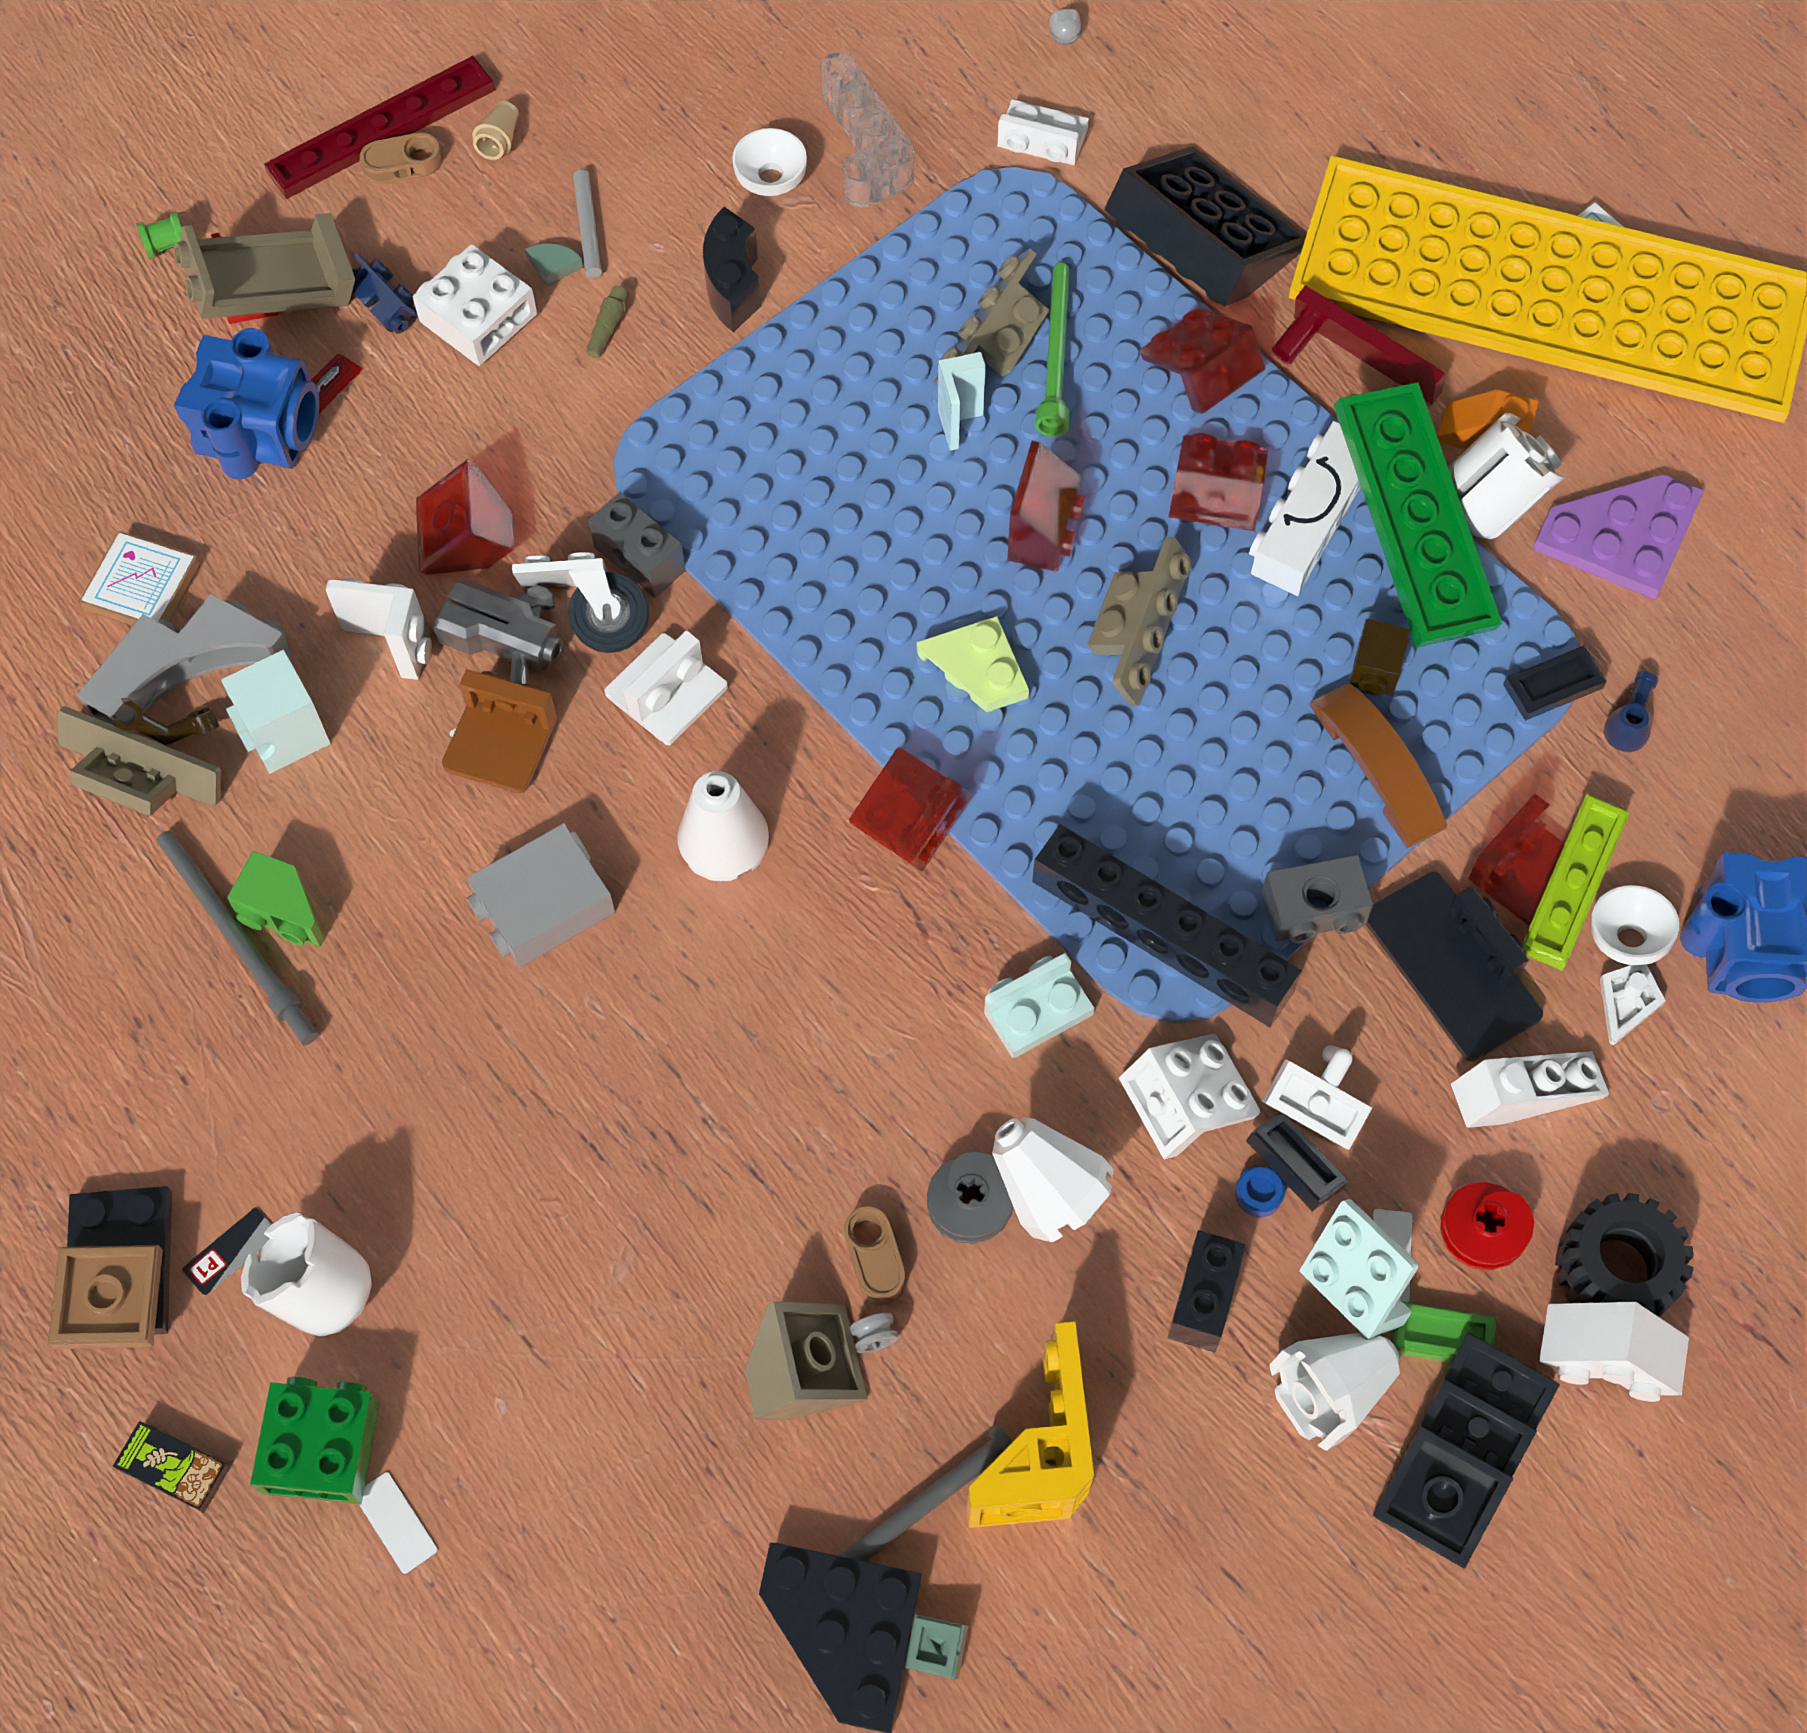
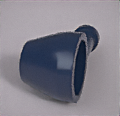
[1604,671,1659,752]

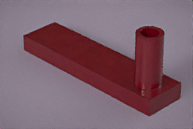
[1272,285,1445,405]

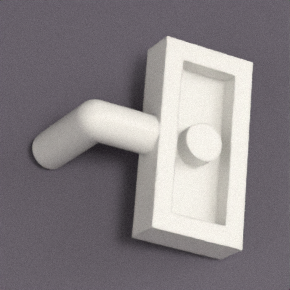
[1262,1045,1372,1150]

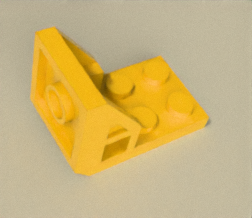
[967,1322,1094,1528]

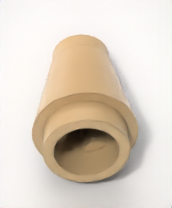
[472,101,519,160]

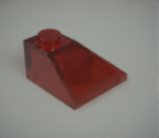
[416,459,515,575]

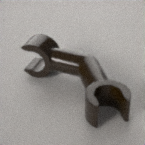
[110,698,219,745]

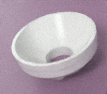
[732,128,807,196]
[1591,885,1679,965]

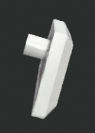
[1600,964,1666,1045]

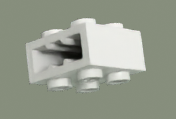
[412,244,537,366]

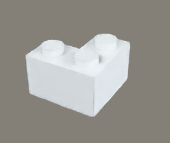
[1539,1302,1689,1402]

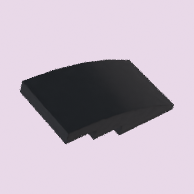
[1372,1332,1560,1569]

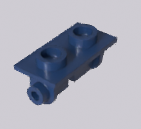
[352,253,419,334]

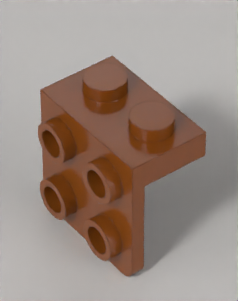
[442,669,557,793]

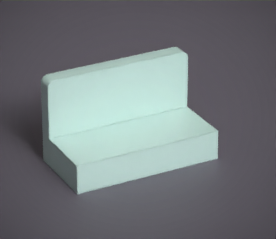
[938,352,985,451]

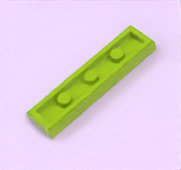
[1522,794,1630,971]

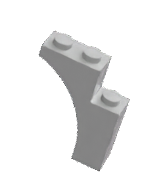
[77,594,292,731]

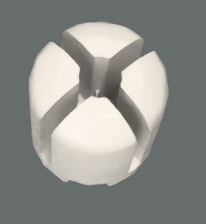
[1448,413,1566,539]

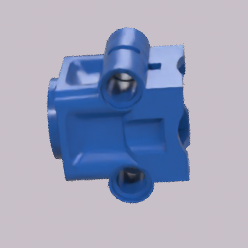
[174,328,319,479]
[1680,852,1807,1003]

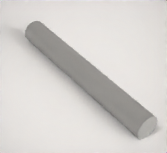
[573,170,602,278]

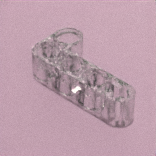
[820,52,915,208]

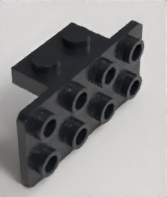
[1365,872,1543,1061]

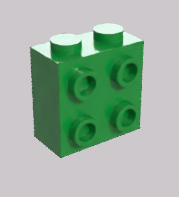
[250,1377,380,1504]

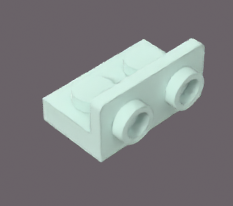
[984,953,1095,1059]

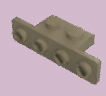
[934,249,1049,385]
[1087,537,1191,706]
[57,706,221,816]

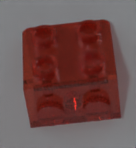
[1140,309,1265,414]

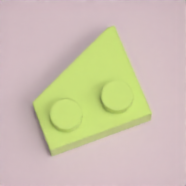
[916,616,1029,712]

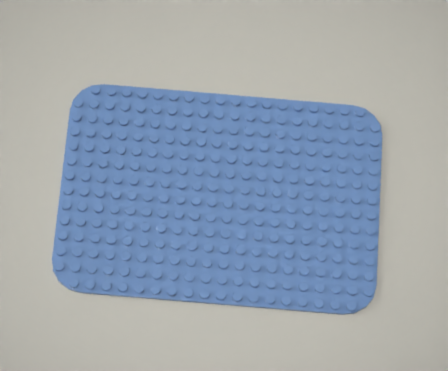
[613,167,1579,1023]

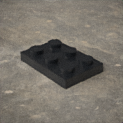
[67,1186,172,1335]

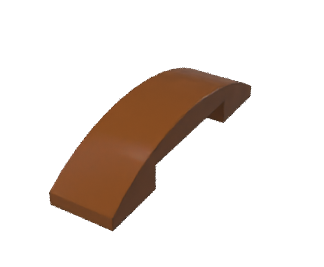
[1310,683,1447,848]

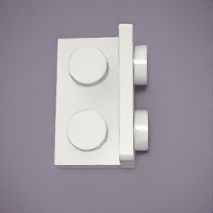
[997,99,1089,166]

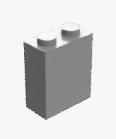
[466,823,615,968]

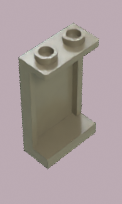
[174,213,355,319]

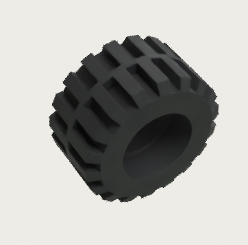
[1555,1193,1694,1317]

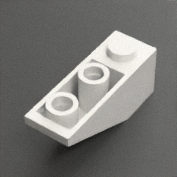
[1451,1051,1610,1128]

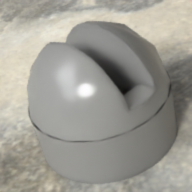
[1048,9,1081,45]

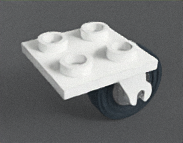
[512,552,649,653]

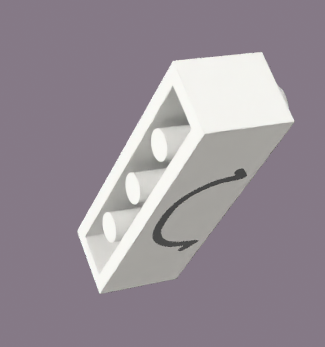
[1249,421,1361,596]

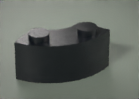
[703,206,761,333]

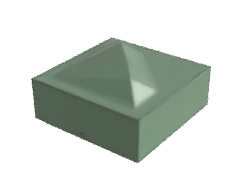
[904,1614,969,1679]

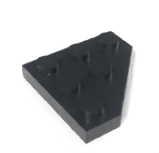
[759,1542,922,1733]

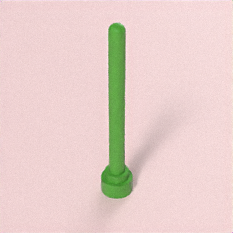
[1035,262,1070,437]

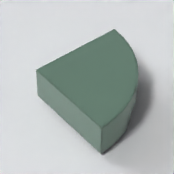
[525,243,583,286]

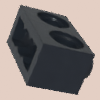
[1167,1230,1246,1353]

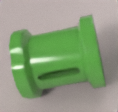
[136,211,182,259]

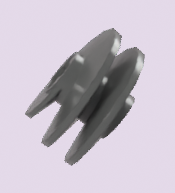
[927,1151,1013,1244]

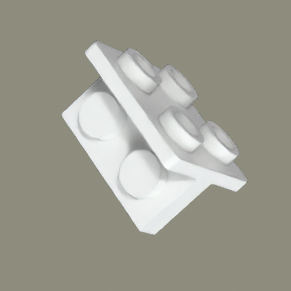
[604,630,728,745]

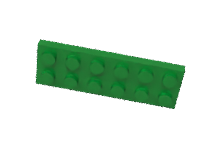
[1333,383,1502,648]

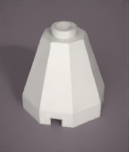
[992,1117,1114,1242]
[1269,1332,1400,1451]

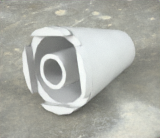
[677,771,769,881]

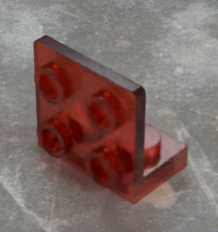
[1169,433,1268,531]
[849,747,973,872]
[1468,793,1565,925]

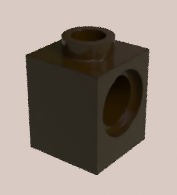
[1349,619,1410,696]

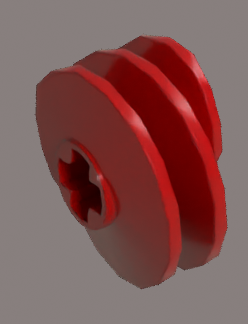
[1440,1181,1535,1270]

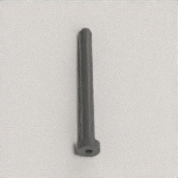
[839,1425,1012,1561]

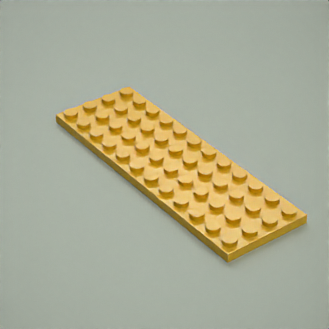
[1288,156,1807,423]

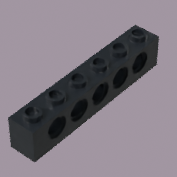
[1032,824,1302,1028]

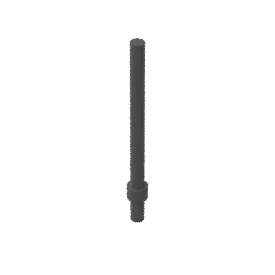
[156,831,318,1045]

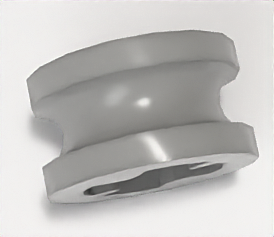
[850,1313,899,1353]

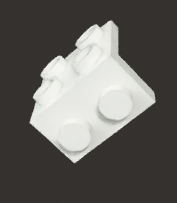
[325,578,432,680]

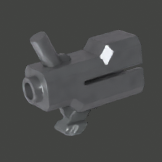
[433,578,563,685]

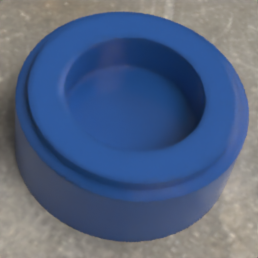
[1235,1166,1285,1217]

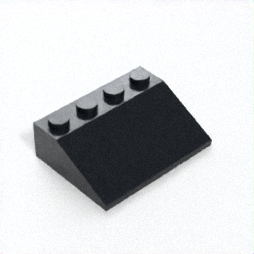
[1104,146,1306,307]

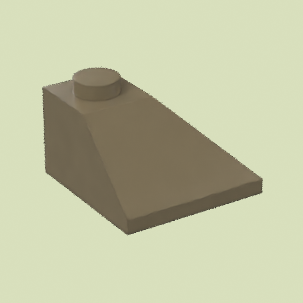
[745,1302,867,1419]

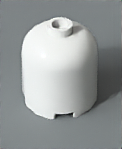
[241,1212,372,1336]

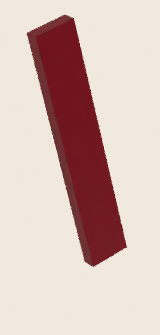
[264,56,495,199]

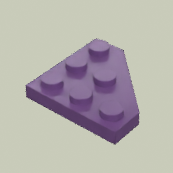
[1532,474,1704,600]

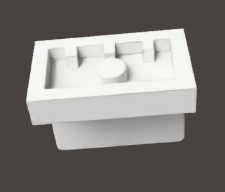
[1119,1034,1260,1159]

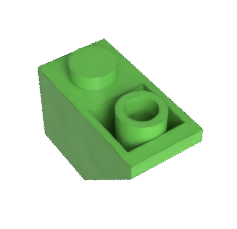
[227,851,325,947]

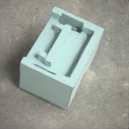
[221,649,330,774]

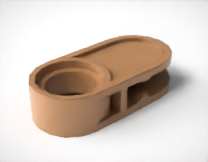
[360,133,442,184]
[844,1206,905,1305]

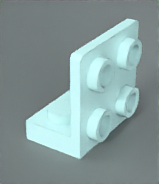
[1299,1199,1418,1340]

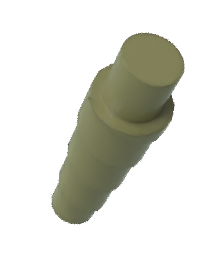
[586,285,628,358]

